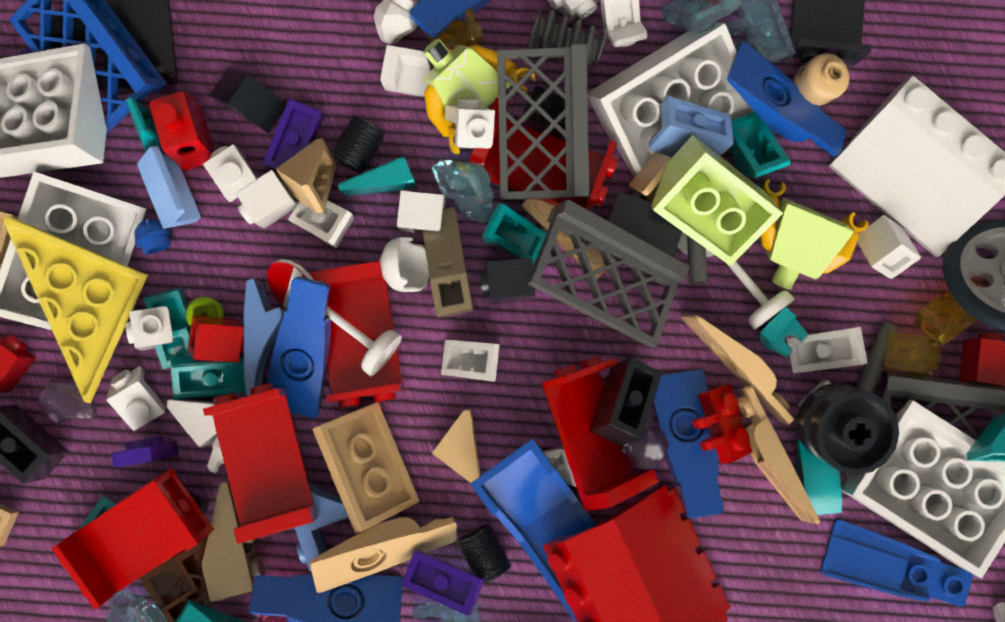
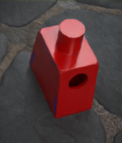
[149,91,215,171]

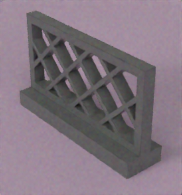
[497,44,589,200]
[527,199,690,348]
[882,371,1005,440]

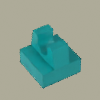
[759,307,808,358]

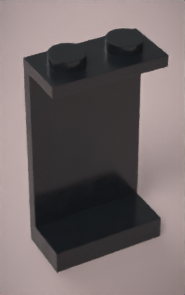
[96,0,178,95]
[788,0,871,67]

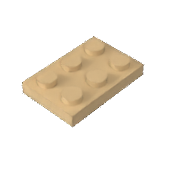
[312,402,420,533]

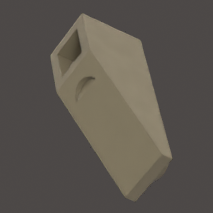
[423,207,474,318]
[201,480,265,603]

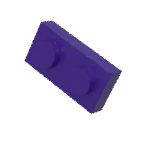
[262,99,325,171]
[112,436,178,468]
[401,550,485,616]

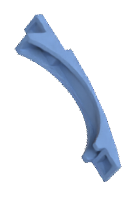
[244,278,348,571]

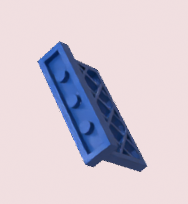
[9,0,167,134]

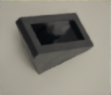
[209,67,287,134]

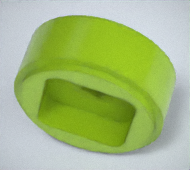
[185,296,224,327]

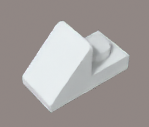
[288,200,354,248]
[787,327,868,374]

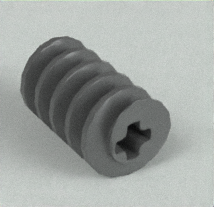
[529,10,609,70]

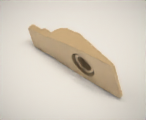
[681,314,794,425]
[737,385,820,524]
[310,517,457,593]

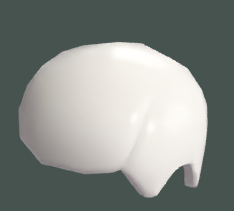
[380,237,429,292]

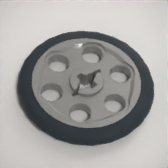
[943,219,1005,332]

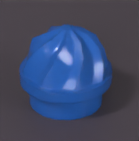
[134,219,172,255]

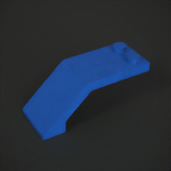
[470,438,596,622]

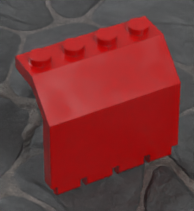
[542,485,731,622]

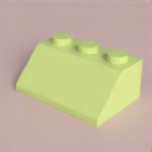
[651,135,783,266]

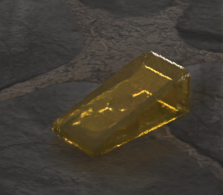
[915,279,981,347]

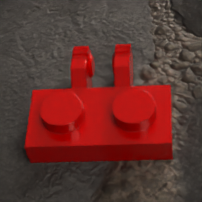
[692,383,752,464]

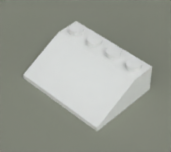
[587,21,755,177]
[0,43,107,178]
[829,76,1005,257]
[0,172,146,330]
[841,400,1005,579]

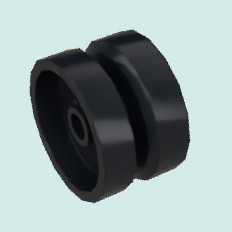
[796,383,899,475]

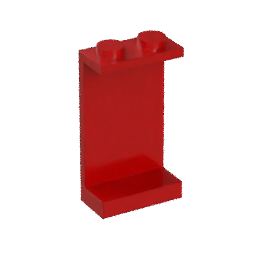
[468,98,619,212]
[308,261,404,408]
[542,355,659,511]
[203,383,318,544]
[51,468,214,610]

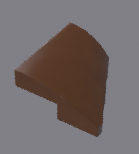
[139,539,211,622]

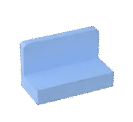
[649,96,733,157]
[137,146,201,229]

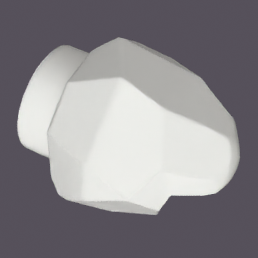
[373,0,419,44]

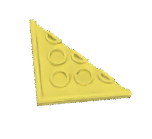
[4,215,148,404]

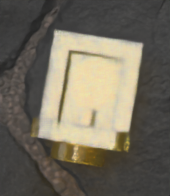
[427,9,482,52]
[885,332,941,377]

